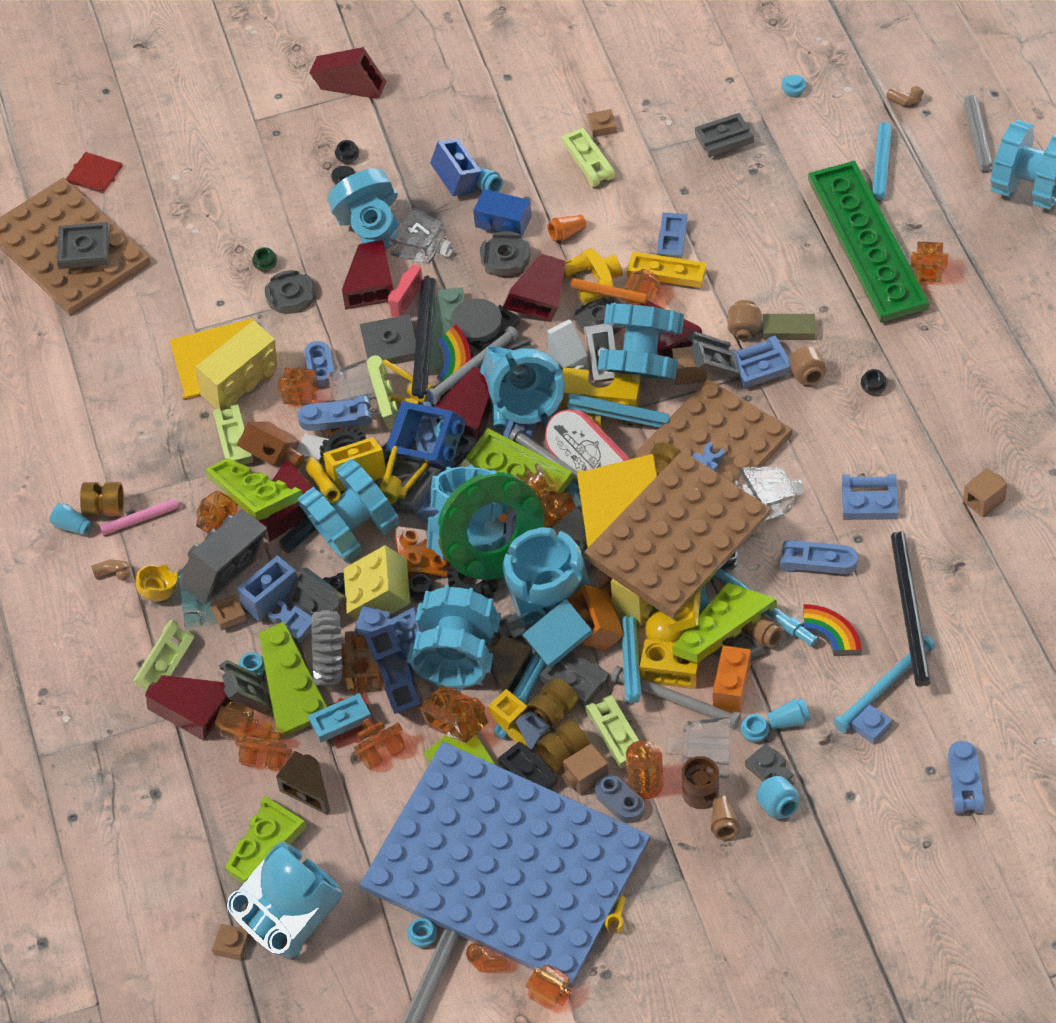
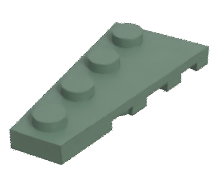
[429,288,464,376]

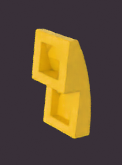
[487,689,531,751]

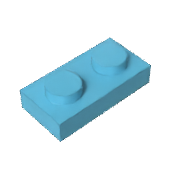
[308,693,372,743]

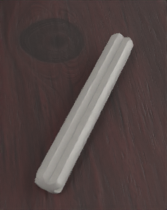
[964,95,993,172]
[402,929,459,1023]

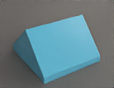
[521,599,594,668]

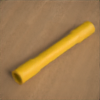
[304,457,341,503]

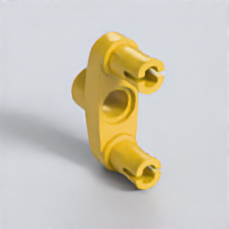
[564,248,623,305]

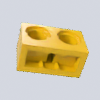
[640,639,701,689]

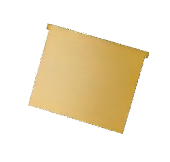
[169,318,273,400]
[577,454,657,547]

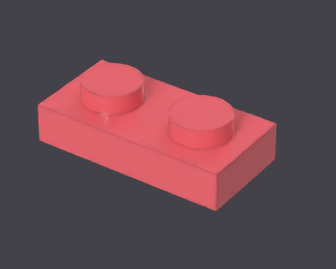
[388,264,423,317]

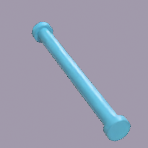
[833,635,935,733]

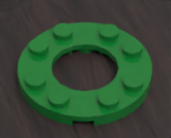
[438,472,544,580]

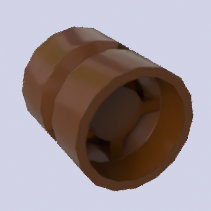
[682,756,719,809]

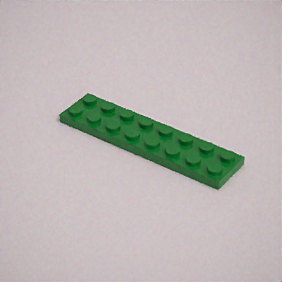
[808,160,929,323]

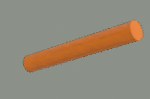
[571,278,648,304]

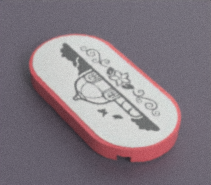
[545,409,629,471]

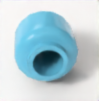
[756,776,800,819]

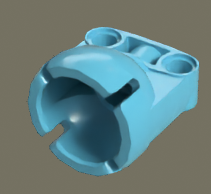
[480,346,565,424]
[502,527,592,626]
[227,841,343,959]

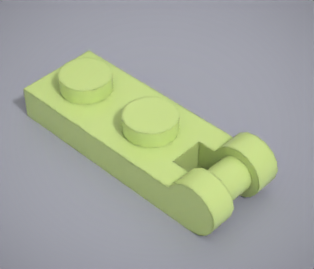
[562,128,615,187]
[367,355,399,430]
[213,404,253,465]
[132,619,194,691]
[585,695,646,769]

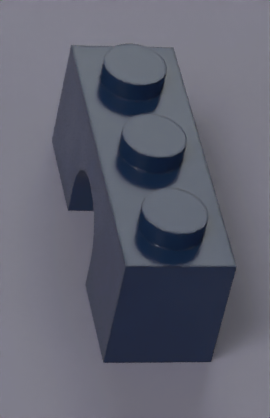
[364,624,424,714]

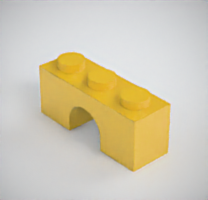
[559,368,642,409]

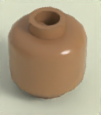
[727,300,762,340]
[789,346,827,385]

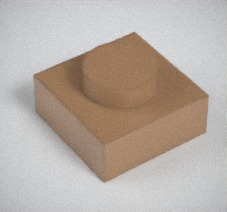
[588,109,617,137]
[210,594,247,631]
[212,924,250,961]

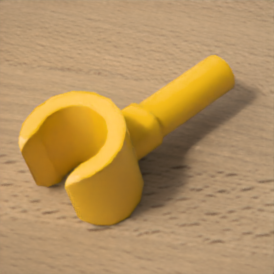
[605,896,626,934]

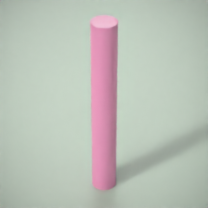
[100,499,179,536]

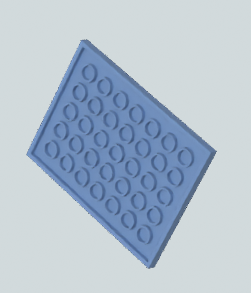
[360,742,650,988]

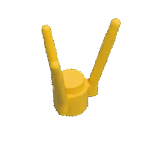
[382,360,434,404]
[379,446,428,504]

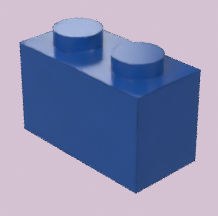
[430,138,481,196]
[473,189,532,238]

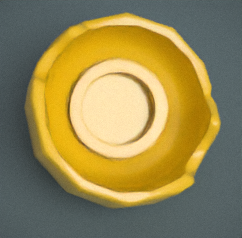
[135,564,178,602]
[645,610,687,643]

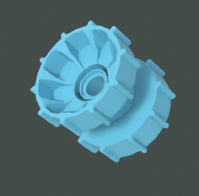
[990,120,1056,210]
[598,303,684,380]
[298,458,401,564]
[427,465,509,560]
[406,585,501,690]

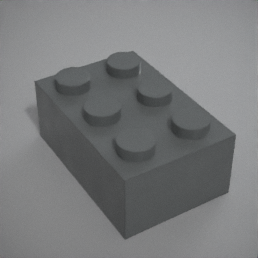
[180,509,267,605]

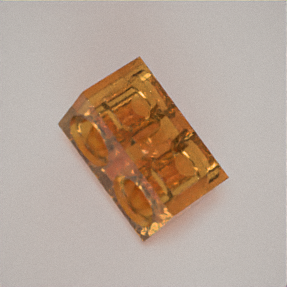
[341,631,382,694]
[419,685,488,744]

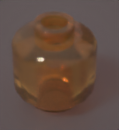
[624,269,661,305]
[214,702,258,742]
[525,964,572,1010]

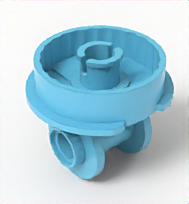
[327,168,400,250]

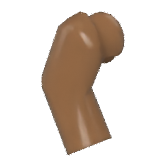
[886,86,924,106]
[91,559,131,580]

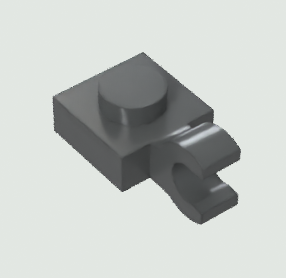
[493,614,527,639]
[745,744,794,785]

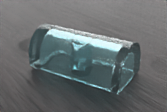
[177,569,206,629]

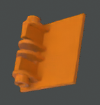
[394,526,450,581]

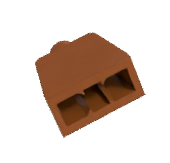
[237,421,305,469]

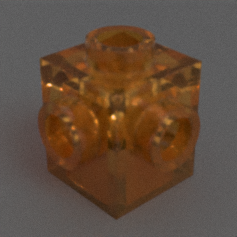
[911,241,948,283]
[277,367,319,406]
[196,490,238,534]
[541,492,576,528]

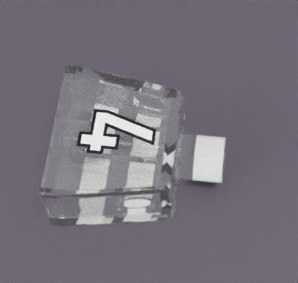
[389,207,453,264]
[734,467,803,521]

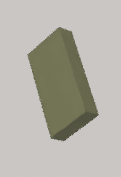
[763,314,815,339]

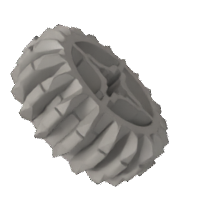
[311,610,342,686]

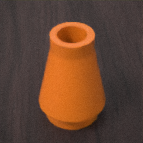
[547,214,586,242]

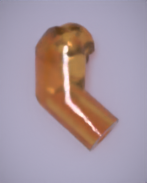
[466,942,507,972]

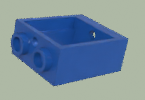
[385,401,466,469]

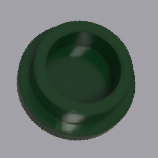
[252,247,277,271]

